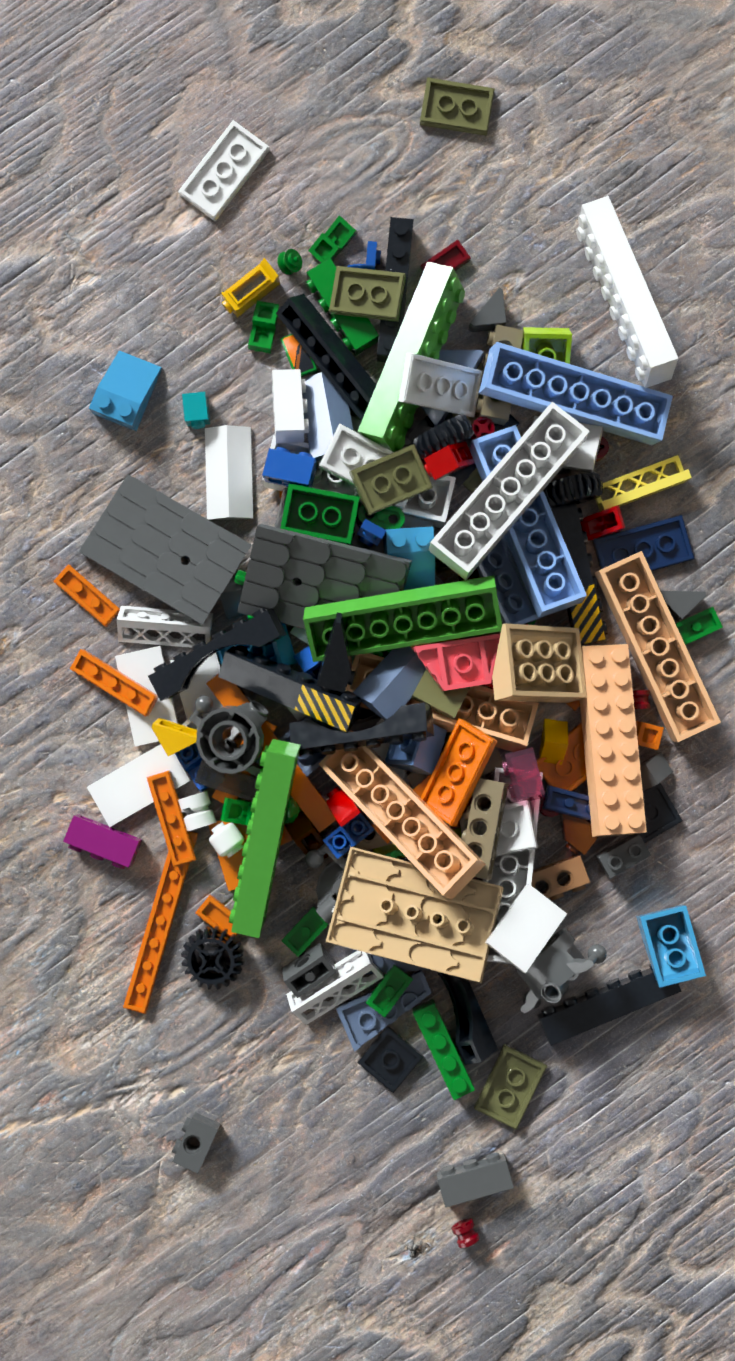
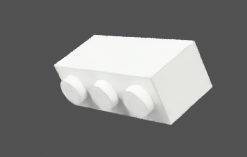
[272,369,309,443]

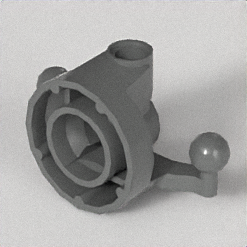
[189,695,269,776]
[305,843,348,925]
[516,928,607,1013]

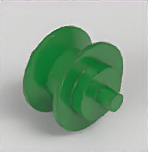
[277,249,302,275]

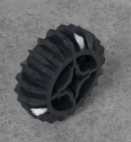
[411,415,474,461]
[543,472,604,508]
[181,926,245,990]

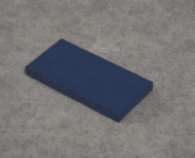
[592,515,695,571]

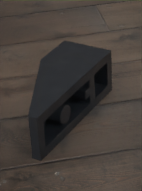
[317,612,355,693]

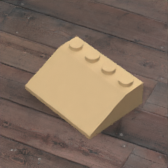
[492,623,587,703]

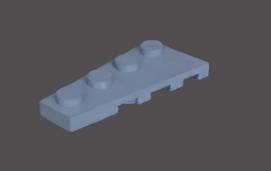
[336,970,432,1052]

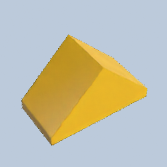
[152,718,197,756]
[539,718,568,765]

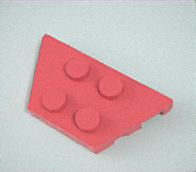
[413,633,501,691]

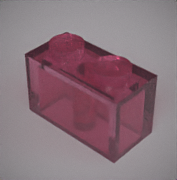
[501,747,545,802]

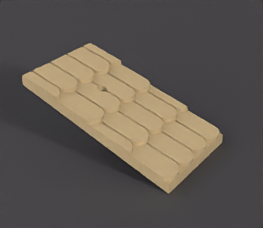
[326,846,504,983]

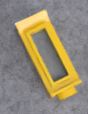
[221,258,280,318]

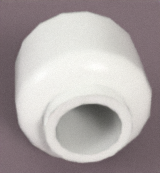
[209,822,244,858]

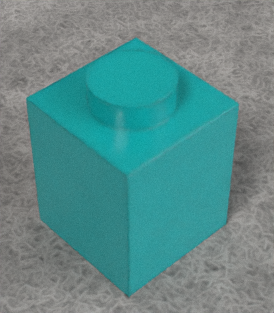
[182,392,210,429]

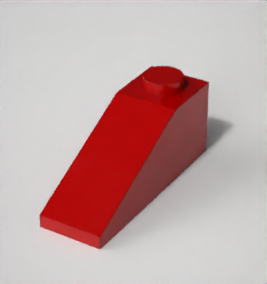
[424,442,475,480]
[326,786,361,827]

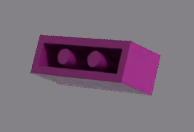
[63,814,143,869]

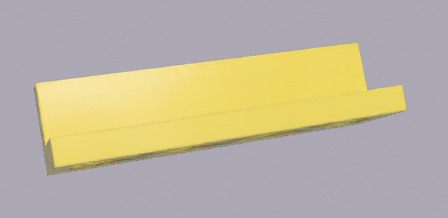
[595,455,692,512]

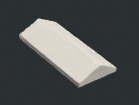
[205,425,254,520]

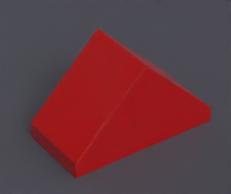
[581,505,625,541]

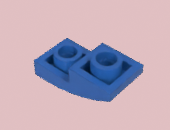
[357,519,386,547]
[175,743,220,792]
[323,813,374,859]

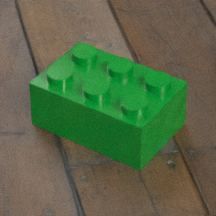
[280,484,360,546]

